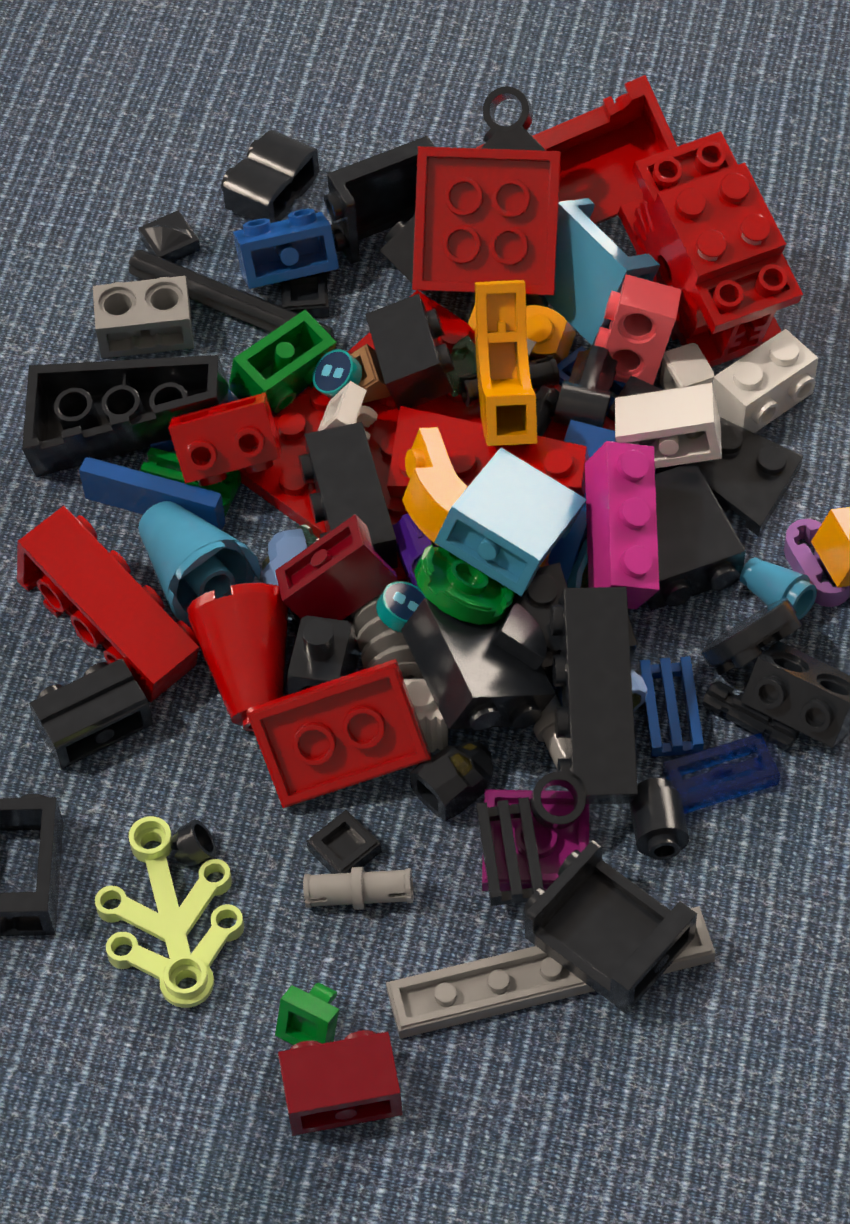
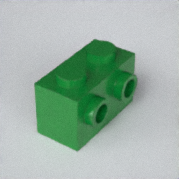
[229,310,337,413]

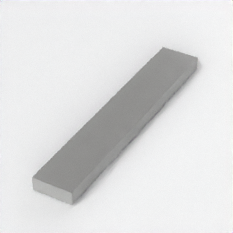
[386,906,716,1039]

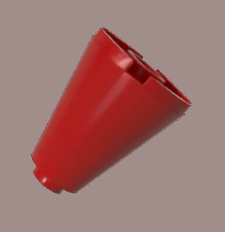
[187,583,289,731]

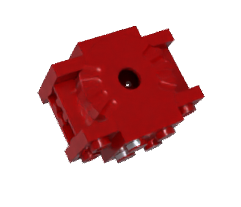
[618,131,803,367]

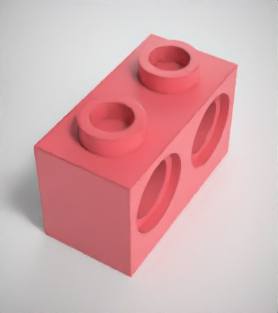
[594,274,682,385]

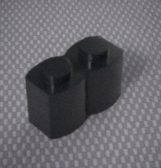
[221,130,319,223]

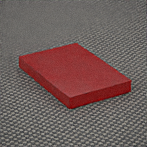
[247,659,431,808]

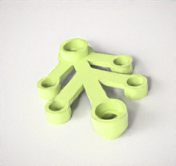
[95,816,244,1008]

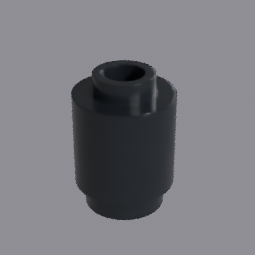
[629,778,689,860]

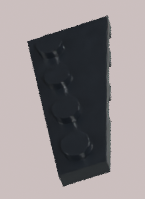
[608,375,803,537]

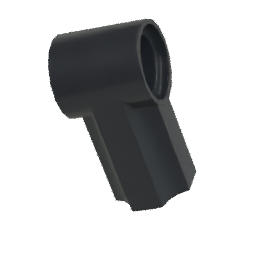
[553,345,618,428]

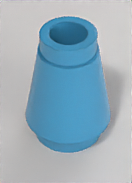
[740,557,817,620]

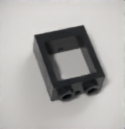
[0,794,64,936]

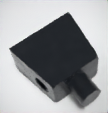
[287,615,360,695]

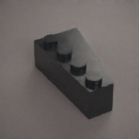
[22,355,229,477]

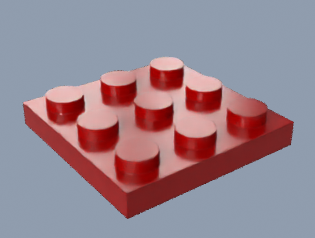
[412,146,561,296]

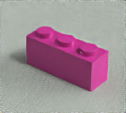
[585,441,660,609]

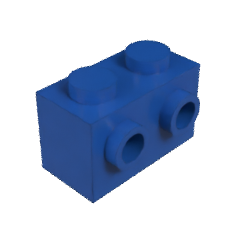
[233,209,339,289]

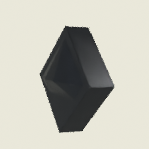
[138,210,200,262]

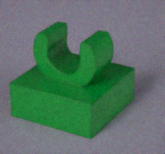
[275,982,339,1045]

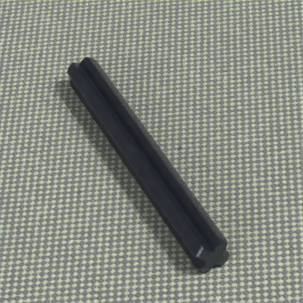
[128,250,334,339]

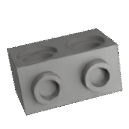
[93,276,194,359]

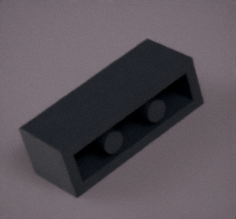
[298,422,398,569]

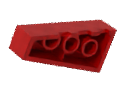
[17,506,199,702]

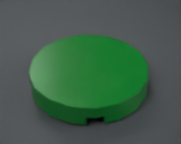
[414,544,515,625]

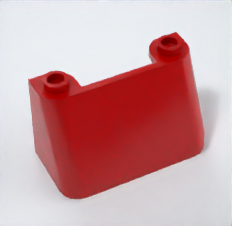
[476,75,677,225]

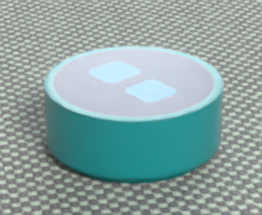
[313,349,362,399]
[376,581,426,633]

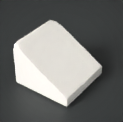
[660,343,715,390]

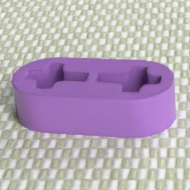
[784,519,850,607]

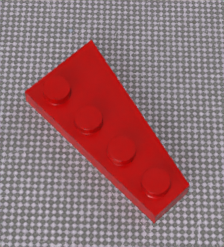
[387,406,589,497]

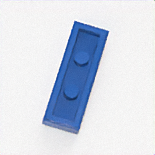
[79,457,226,530]

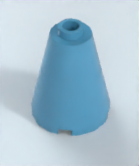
[138,501,261,627]

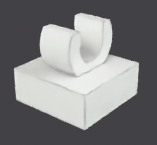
[318,381,378,440]

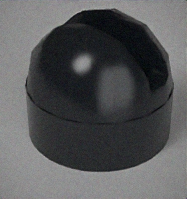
[171,819,217,866]

